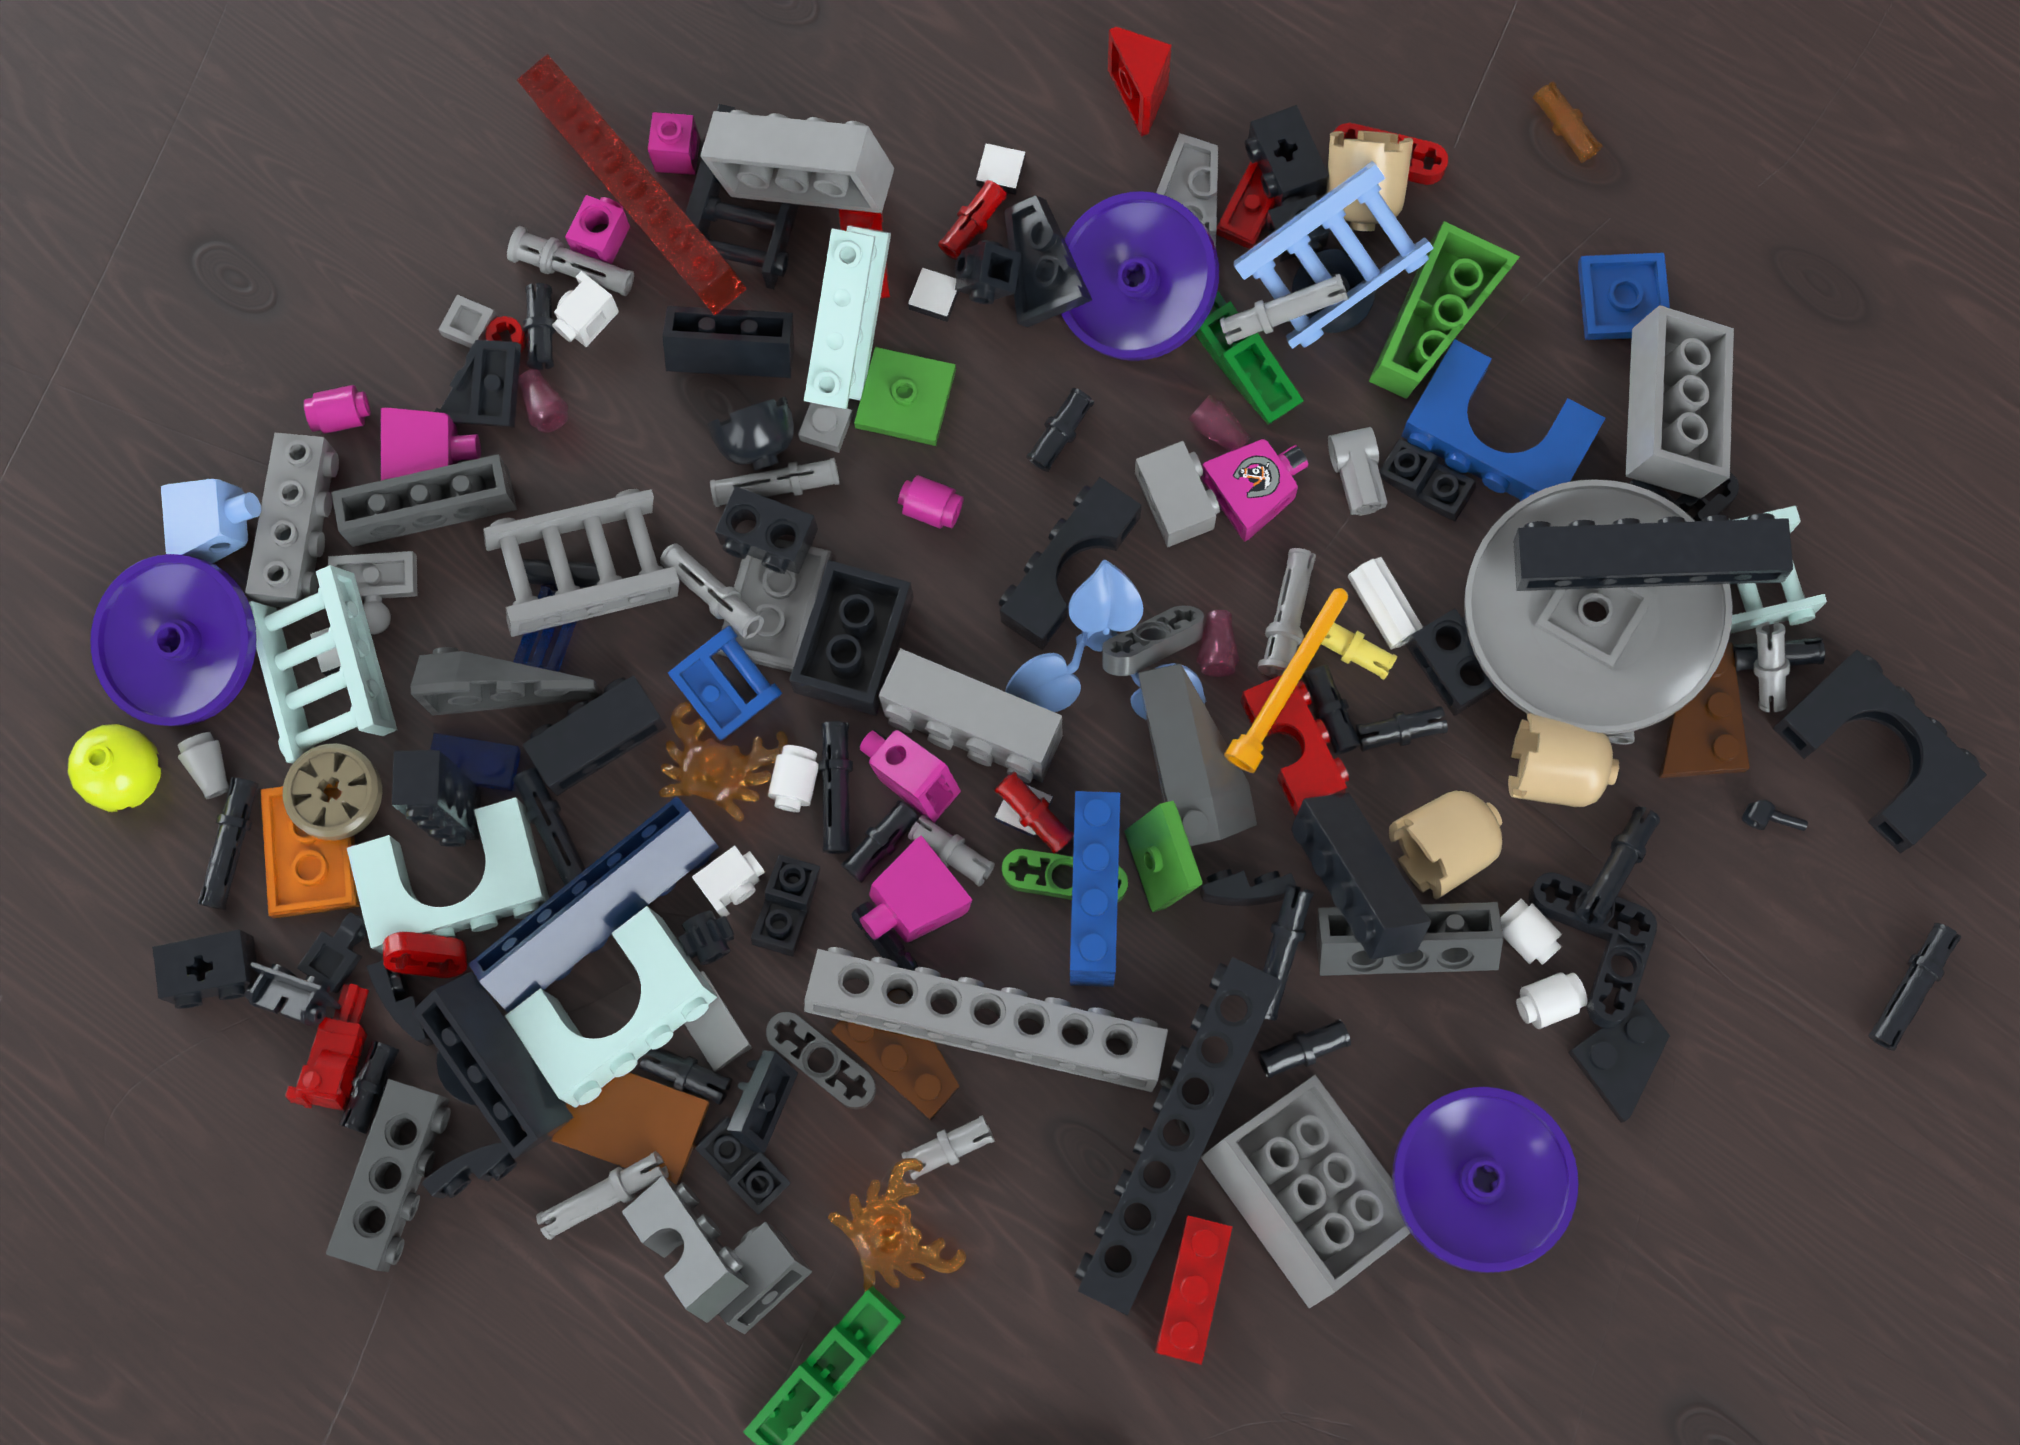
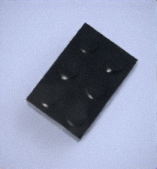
[789,560,914,716]

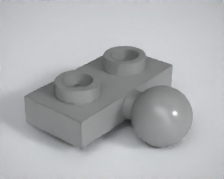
[328,551,417,635]

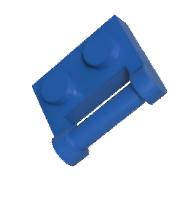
[668,626,783,741]

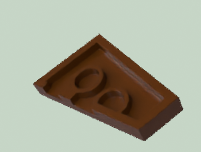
[1659,642,1750,778]
[831,988,960,1121]

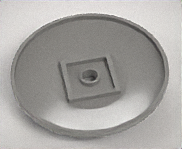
[1464,479,1733,734]

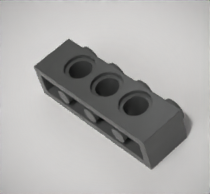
[332,454,517,547]
[1316,902,1503,976]
[326,1079,451,1272]

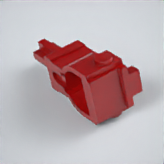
[285,984,369,1111]

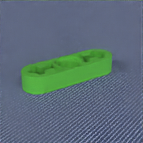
[1002,849,1128,902]

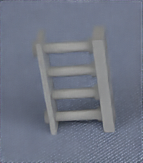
[484,489,679,637]

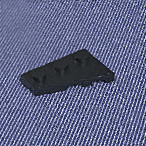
[1004,195,1092,328]

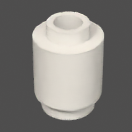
[768,745,819,812]
[1500,898,1562,965]
[1516,972,1588,1029]

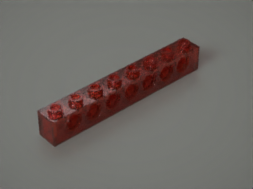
[517,54,747,316]

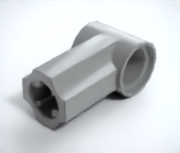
[1328,427,1387,516]

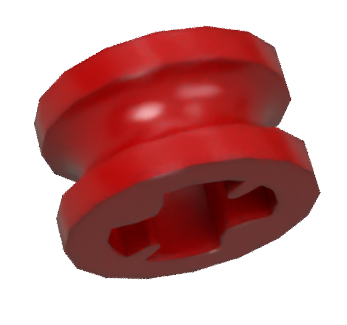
[485,316,526,352]

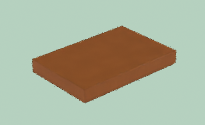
[551,1073,710,1186]

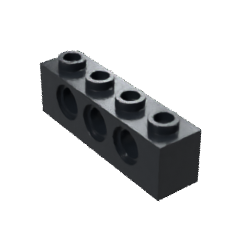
[392,750,481,847]

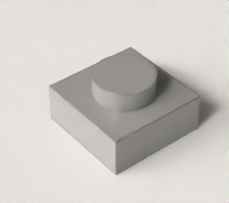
[438,295,497,348]
[798,402,853,453]

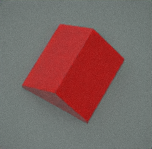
[1108,26,1172,137]

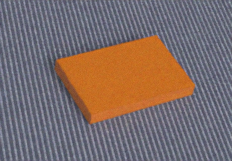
[261,782,359,919]

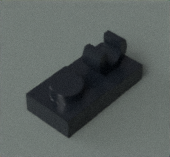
[727,1050,798,1153]

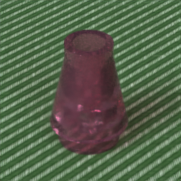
[518,370,568,433]
[1188,394,1252,452]
[1197,610,1240,677]

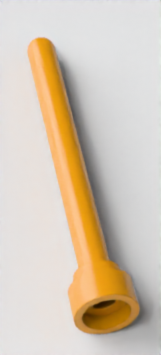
[1224,588,1348,773]

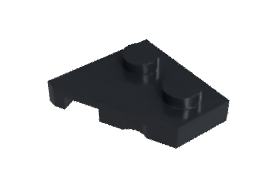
[434,340,521,428]
[1568,999,1670,1123]

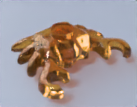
[659,701,788,822]
[828,1158,966,1292]

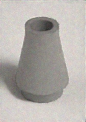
[177,732,229,799]

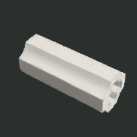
[1348,557,1423,650]

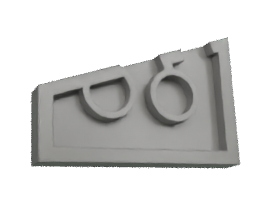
[1156,133,1218,248]

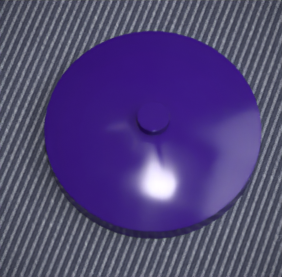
[1061,191,1219,361]
[90,554,257,726]
[1392,1087,1578,1273]

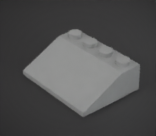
[1201,1075,1410,1308]

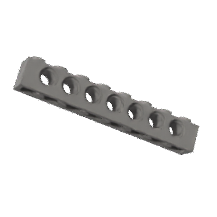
[804,947,1168,1092]

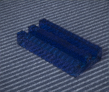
[513,586,577,672]

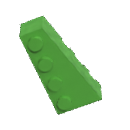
[1369,221,1520,399]

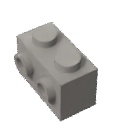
[1135,441,1220,547]

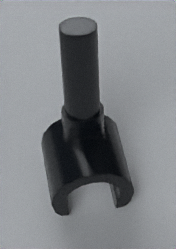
[1741,800,1808,831]

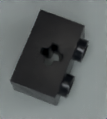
[1245,105,1329,207]
[152,929,259,1009]

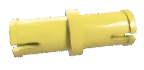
[1321,623,1397,680]

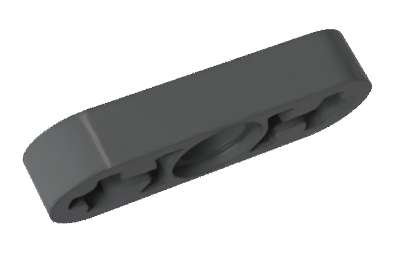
[1102,606,1204,676]
[766,1012,876,1109]

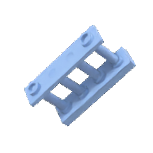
[1233,161,1434,349]

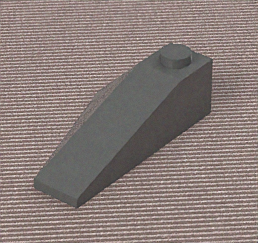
[410,647,602,716]
[1137,663,1257,846]

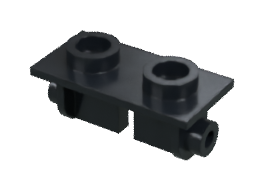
[245,962,341,1026]

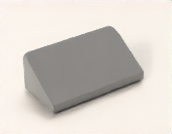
[684,971,752,1072]

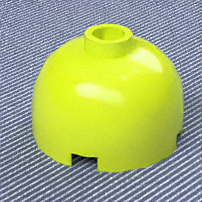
[68,724,161,812]

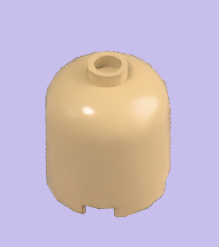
[1327,131,1413,231]
[1508,713,1619,807]
[1389,791,1502,899]

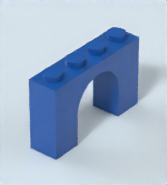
[1401,339,1605,501]
[1070,791,1120,987]

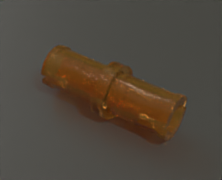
[1533,81,1603,163]

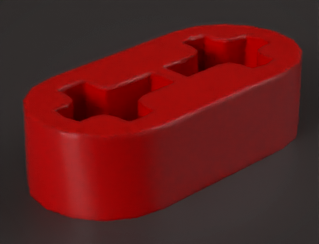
[383,932,467,978]

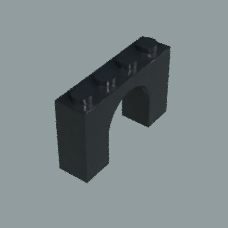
[1773,649,1987,853]

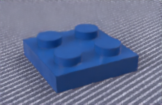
[1578,253,1670,340]

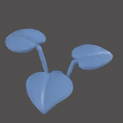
[1005,560,1207,720]

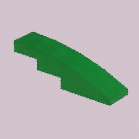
[1195,290,1304,425]
[743,1286,906,1445]

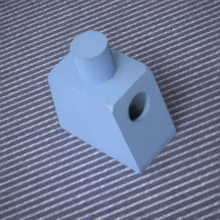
[161,479,261,563]

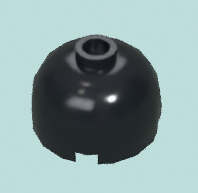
[707,396,794,471]

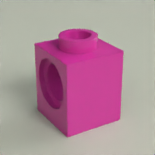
[648,112,700,175]
[565,195,630,264]

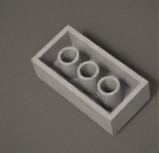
[700,110,894,213]
[1626,305,1734,498]
[879,648,1063,783]

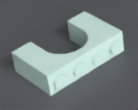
[347,797,549,954]
[505,906,718,1108]

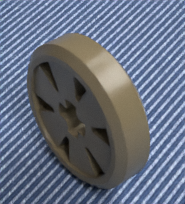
[283,744,383,841]

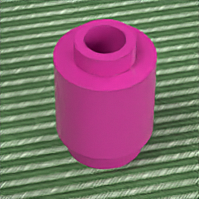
[304,385,371,434]
[898,475,964,529]

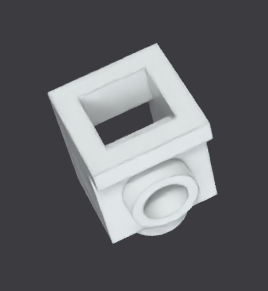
[552,271,619,347]
[692,846,765,917]

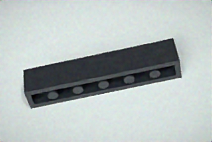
[1513,513,1793,591]

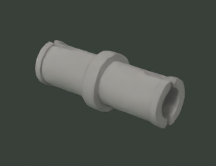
[1753,622,1790,712]
[908,815,995,887]
[901,1115,995,1180]

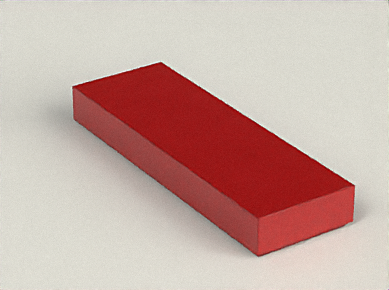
[1216,161,1276,249]

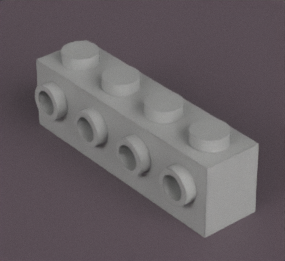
[245,433,339,608]

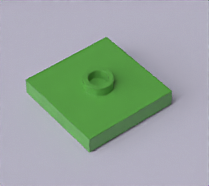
[854,347,956,446]
[1124,801,1202,912]

